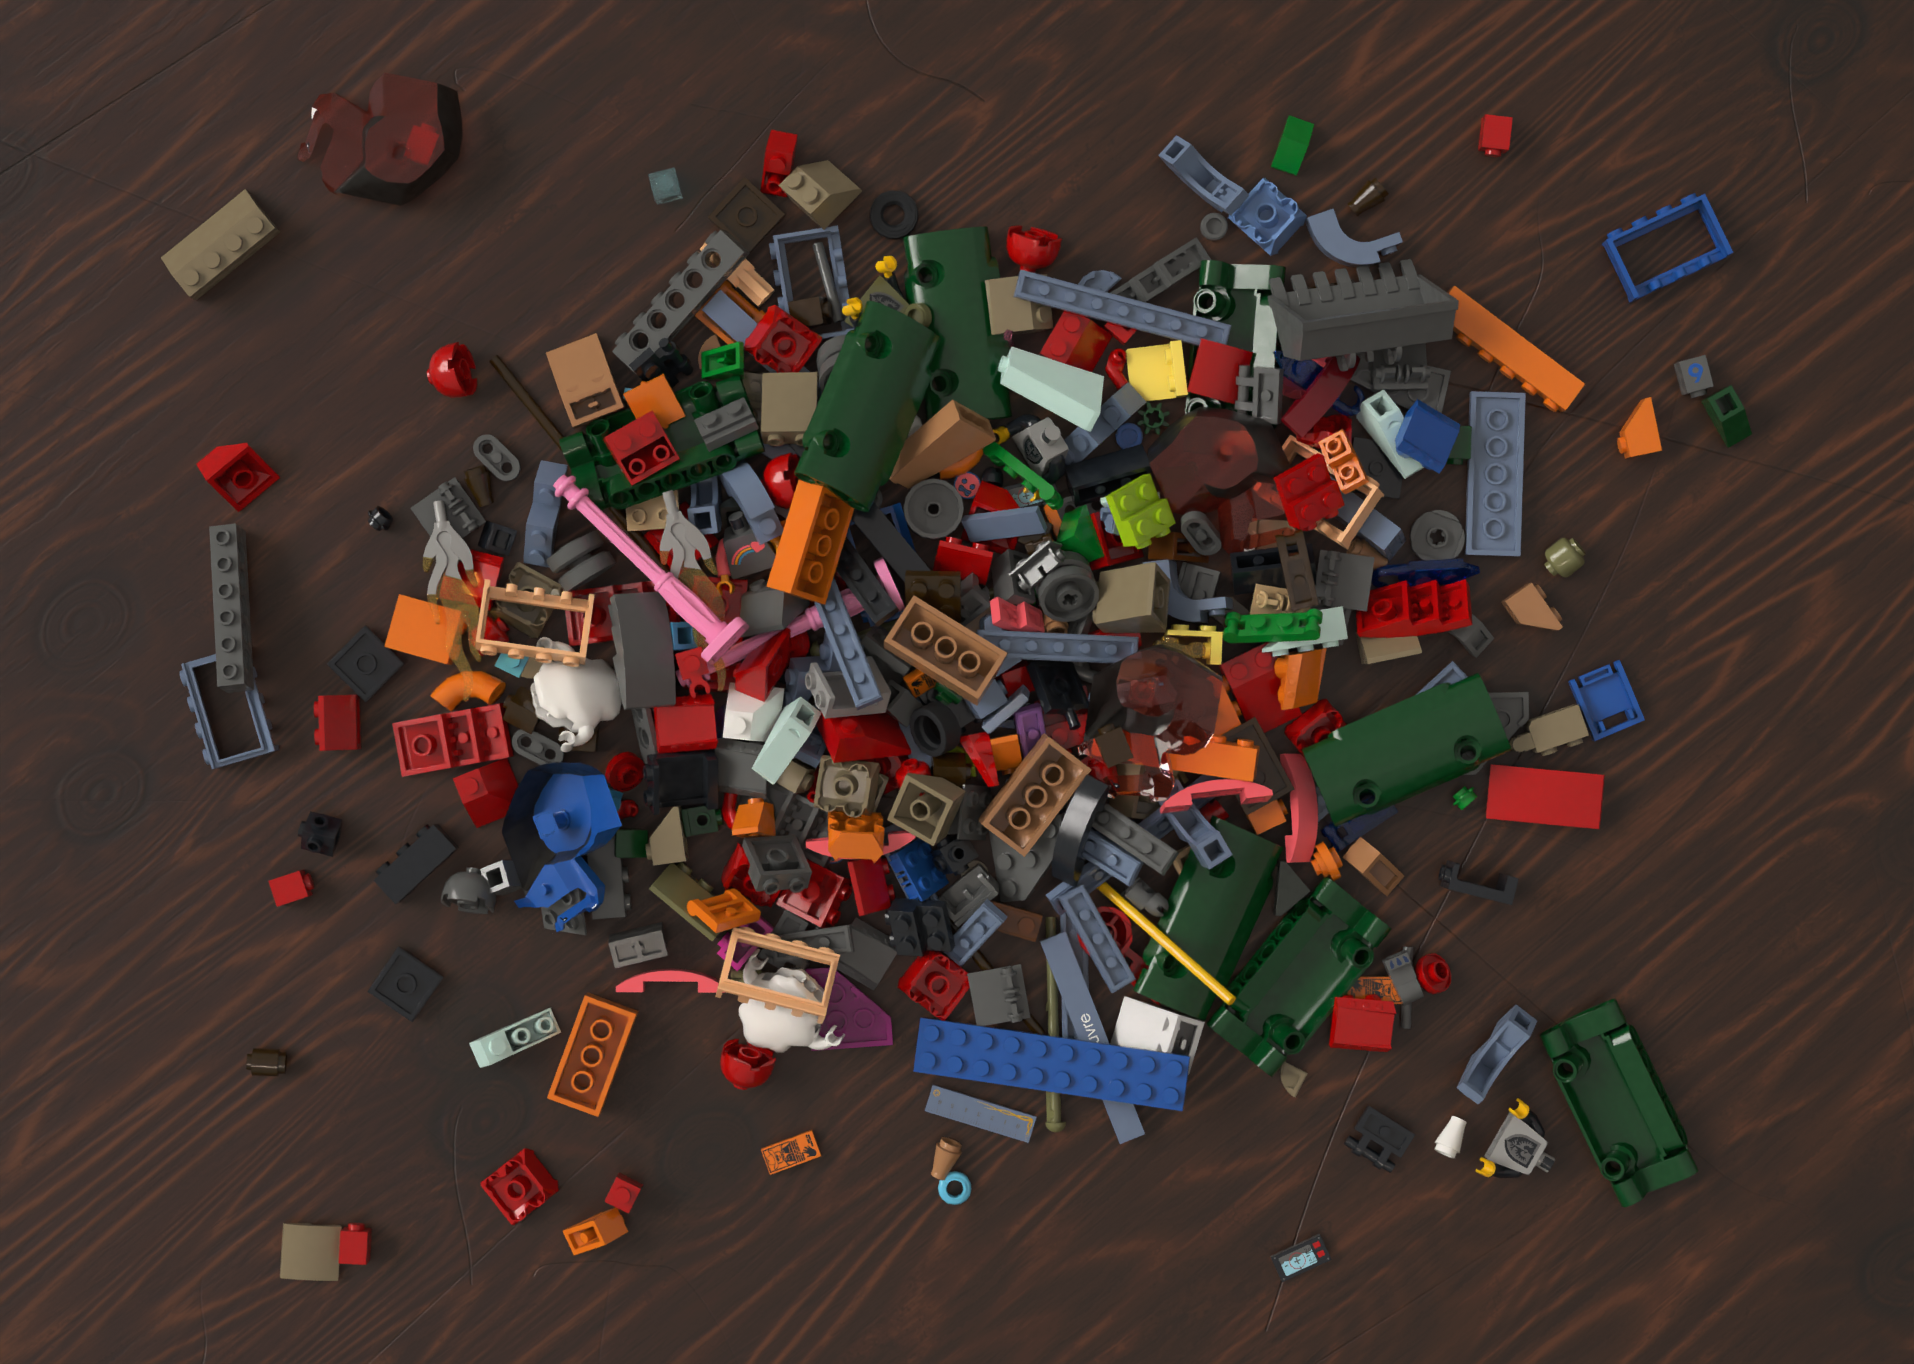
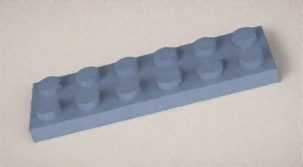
[1465,391,1526,557]

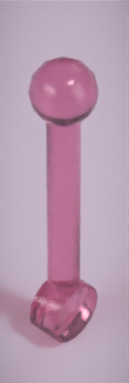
[1004,329,1019,349]

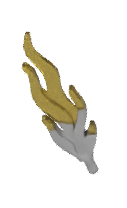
[660,490,726,692]
[423,500,482,702]

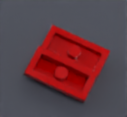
[1187,338,1253,404]

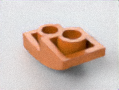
[1318,429,1369,494]

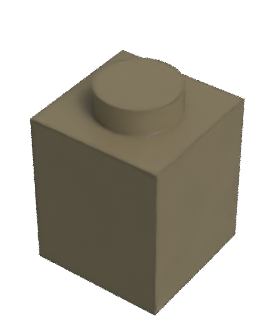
[776,757,817,794]

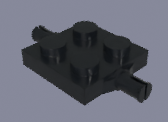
[1026,660,1089,730]

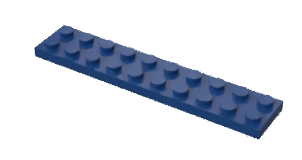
[913,1017,1191,1111]

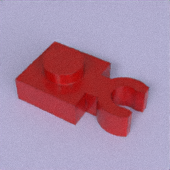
[675,646,710,698]

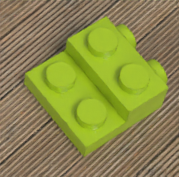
[1105,474,1176,549]

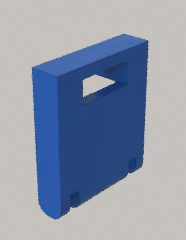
[1568,660,1645,741]

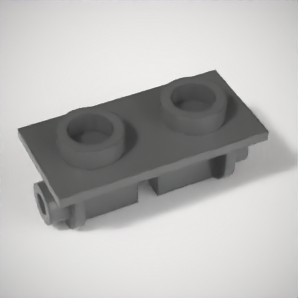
[1009,540,1066,591]

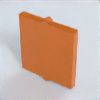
[623,374,686,429]

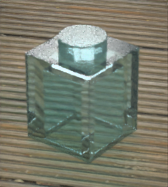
[648,167,683,205]

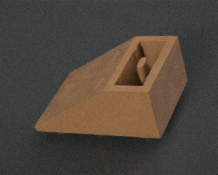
[546,333,626,429]

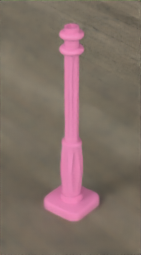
[553,474,749,666]
[675,557,905,687]

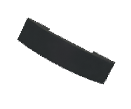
[1052,775,1111,887]

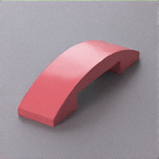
[1280,754,1318,863]
[1160,779,1273,814]
[806,830,916,859]
[616,968,725,993]

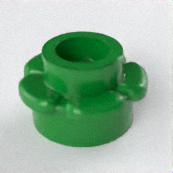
[1452,786,1478,810]

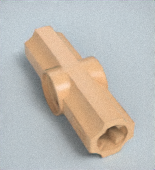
[700,243,775,307]

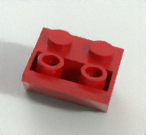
[603,411,680,486]
[933,536,993,586]
[314,695,361,751]

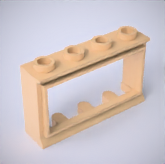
[1254,435,1384,550]
[475,579,595,667]
[715,927,840,1024]

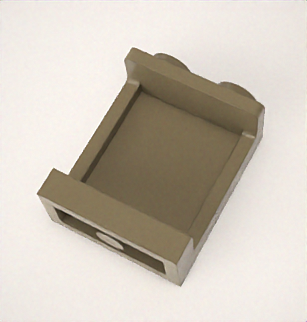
[761,372,819,446]

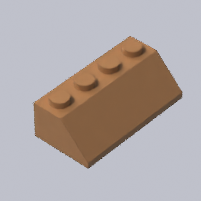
[884,596,1008,706]
[978,733,1092,857]

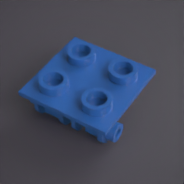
[889,838,949,902]

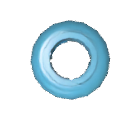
[938,1171,972,1205]

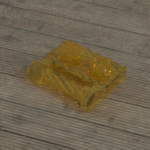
[1152,636,1206,658]

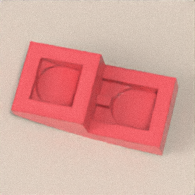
[990,597,1045,633]

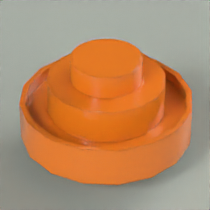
[1310,842,1343,881]

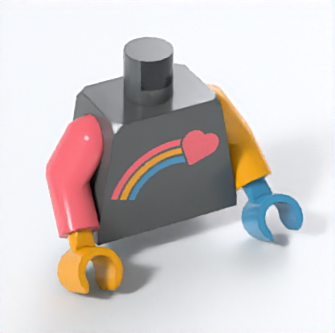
[716,511,781,596]

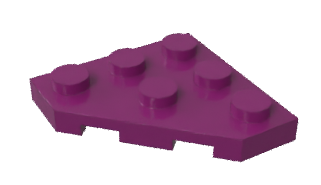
[805,967,893,1051]

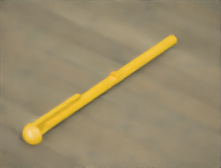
[1097,882,1236,1005]

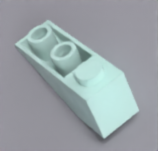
[1356,390,1424,479]
[1262,606,1348,657]
[752,697,821,785]
[469,1008,561,1068]

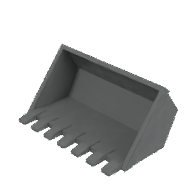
[1267,259,1459,371]

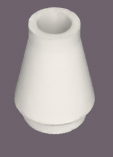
[1434,1116,1467,1158]

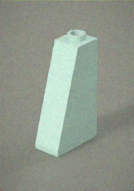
[998,347,1104,432]

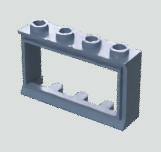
[769,225,854,341]
[179,654,280,769]

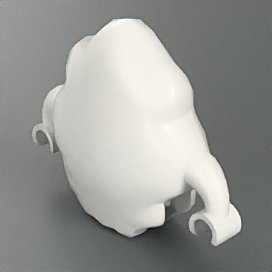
[530,637,622,752]
[739,949,845,1053]

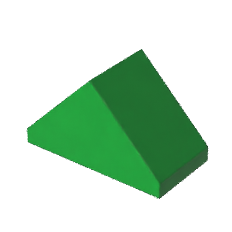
[1271,115,1314,176]
[701,341,744,380]
[1056,505,1104,563]

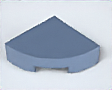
[1100,507,1120,536]

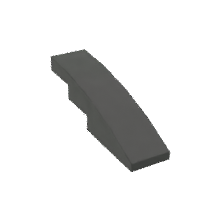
[1110,237,1211,303]

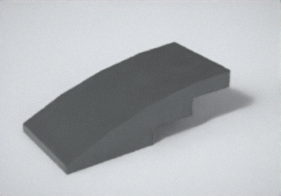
[610,592,676,710]
[735,782,832,868]

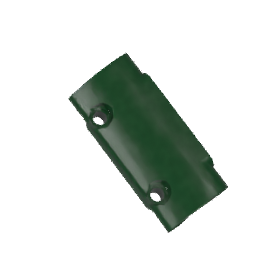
[903,226,1012,421]
[1185,260,1286,458]
[794,301,941,512]
[559,374,765,510]
[1302,673,1511,827]
[1133,815,1284,1021]
[1206,877,1392,1077]
[1539,998,1699,1207]

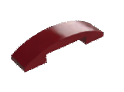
[1281,355,1360,439]

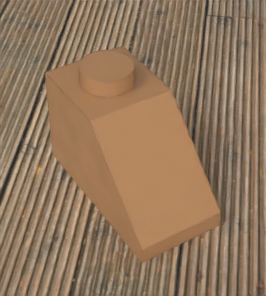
[1343,837,1404,896]

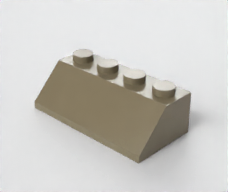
[161,189,280,300]

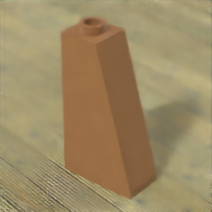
[889,400,996,489]

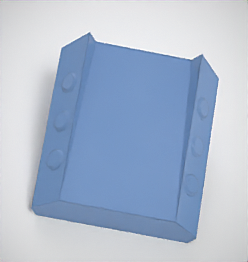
[1228,178,1307,256]

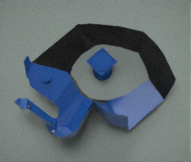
[502,762,622,933]

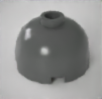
[441,867,496,914]

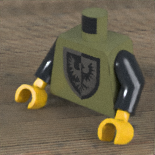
[842,256,909,328]

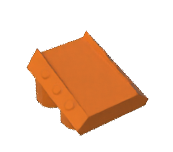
[1274,647,1327,710]
[828,810,885,863]

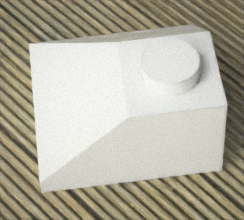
[723,682,784,742]

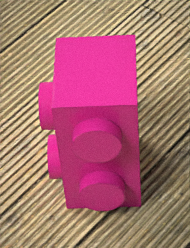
[717,915,775,971]

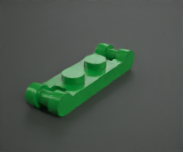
[983,442,1064,510]
[1223,609,1323,643]

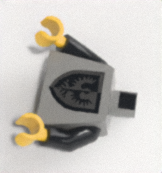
[993,414,1069,501]
[1475,1098,1555,1178]

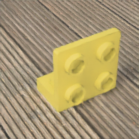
[1126,340,1188,402]
[1164,624,1223,665]

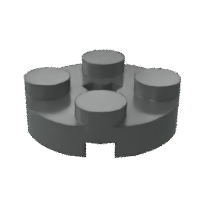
[1409,510,1465,565]

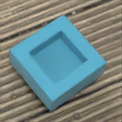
[495,642,529,678]

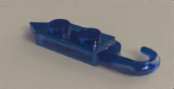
[1273,351,1365,416]
[1371,558,1480,588]

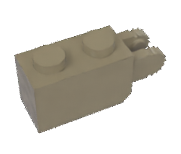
[1509,704,1589,756]

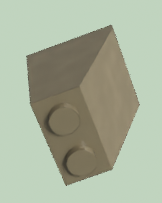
[1093,562,1171,633]

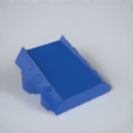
[1395,399,1460,474]

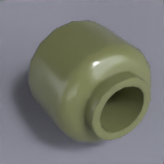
[1544,538,1586,578]

